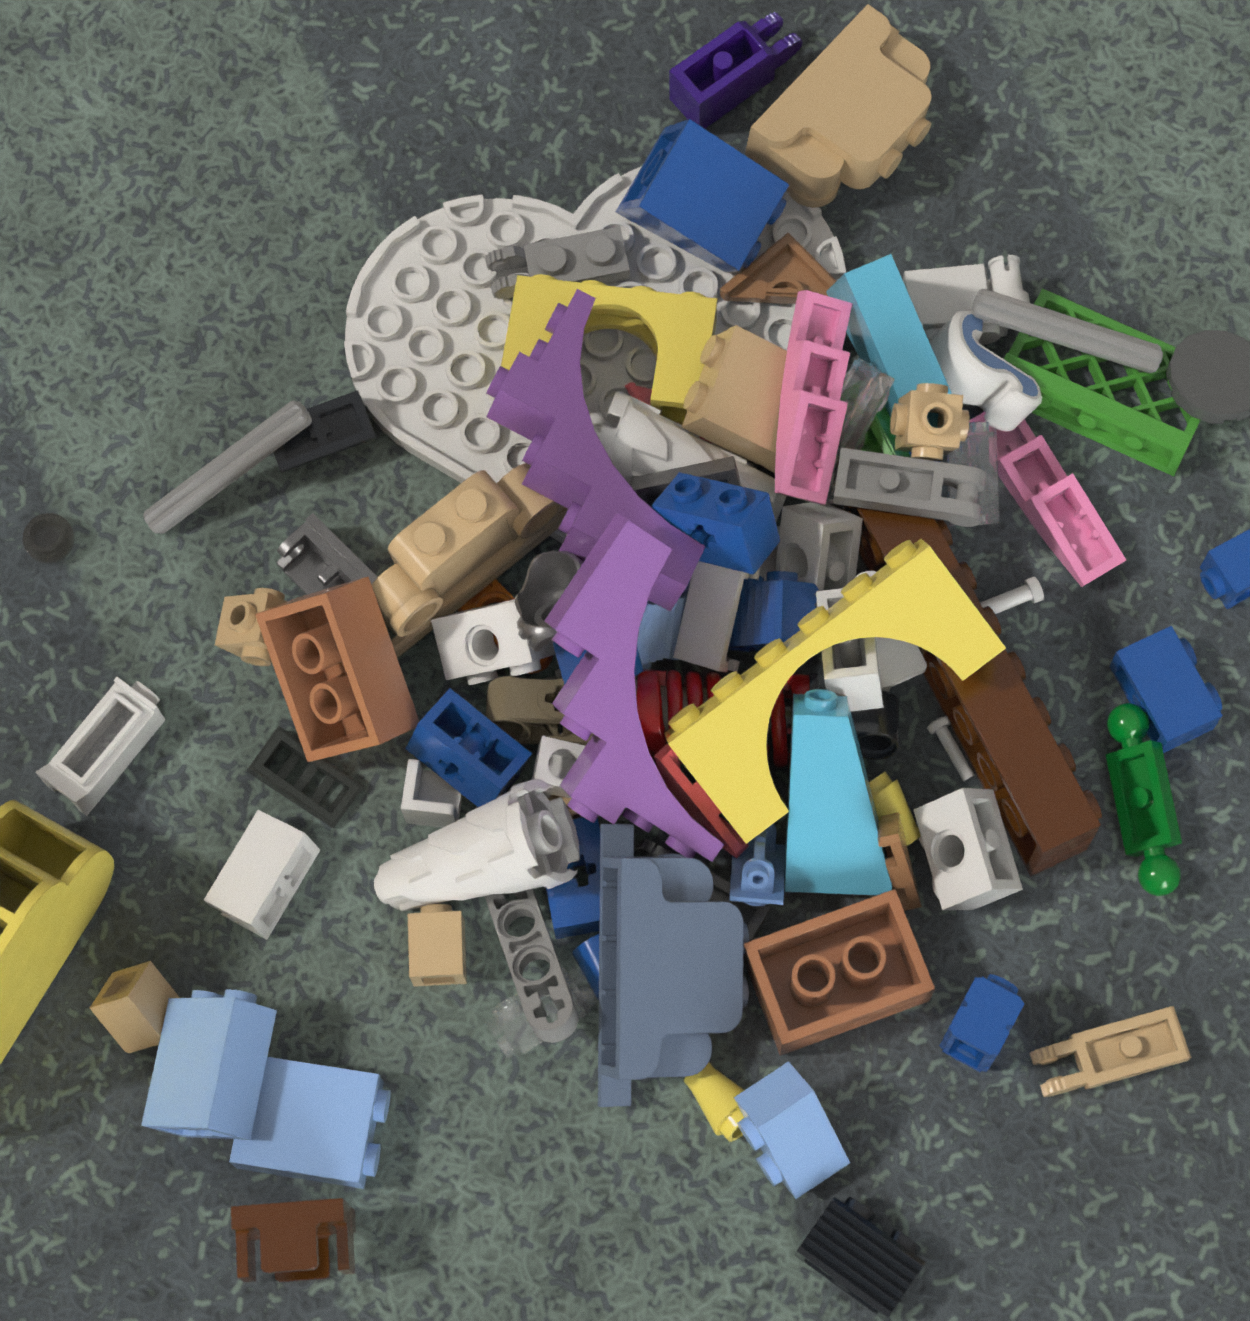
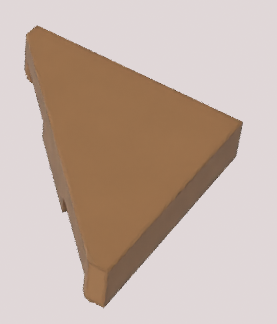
[720,233,836,304]
[878,812,922,911]

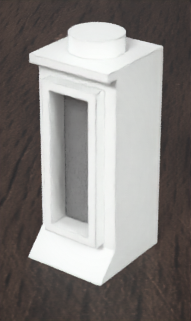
[36,677,165,816]

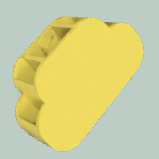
[0,800,114,1065]

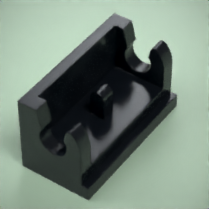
[273,390,376,473]

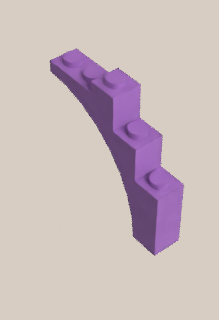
[486,289,705,612]
[545,513,724,862]

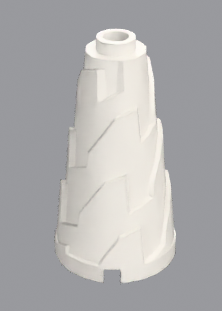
[598,391,786,521]
[374,779,580,911]

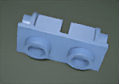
[729,823,785,906]

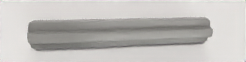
[972,289,1163,374]
[143,401,312,534]

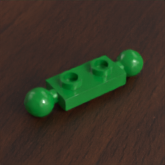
[1106,703,1182,896]

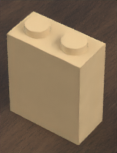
[682,325,787,473]

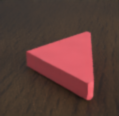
[654,744,749,858]

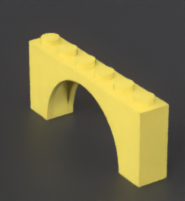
[665,539,1006,844]

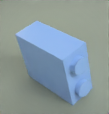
[141,989,277,1140]
[229,1057,390,1189]

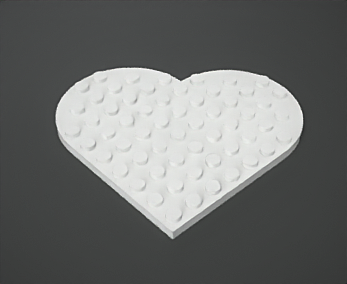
[344,166,846,543]

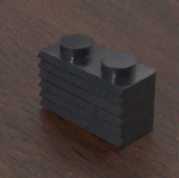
[795,1197,926,1321]

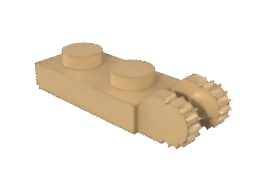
[1030,1006,1191,1097]

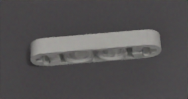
[485,888,579,1043]

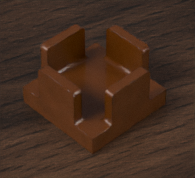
[231,1198,356,1282]

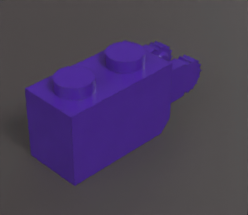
[669,12,803,129]

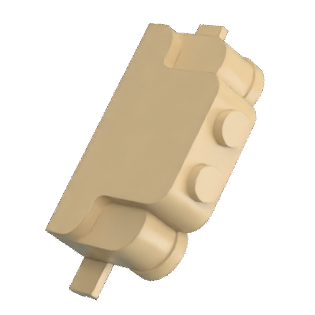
[745,4,932,208]
[371,463,568,658]

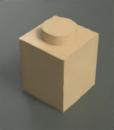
[408,904,467,986]

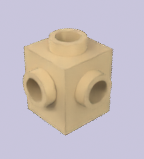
[890,383,970,461]
[215,588,287,666]

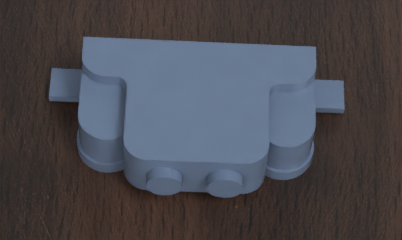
[598,824,749,1107]

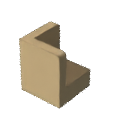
[90,961,180,1053]

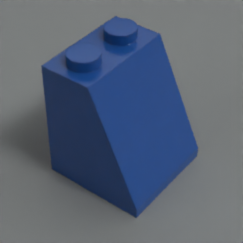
[615,119,790,273]

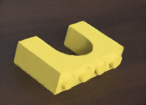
[501,274,717,425]

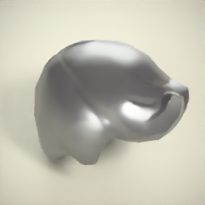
[515,550,583,651]

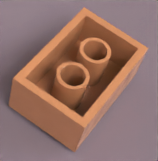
[255,576,419,762]
[743,889,935,1056]

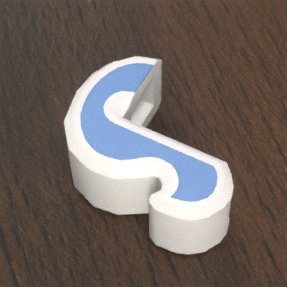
[929,310,1042,431]

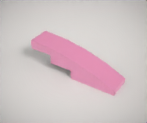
[775,290,853,505]
[968,412,1126,587]

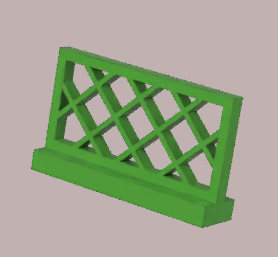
[1004,288,1201,477]

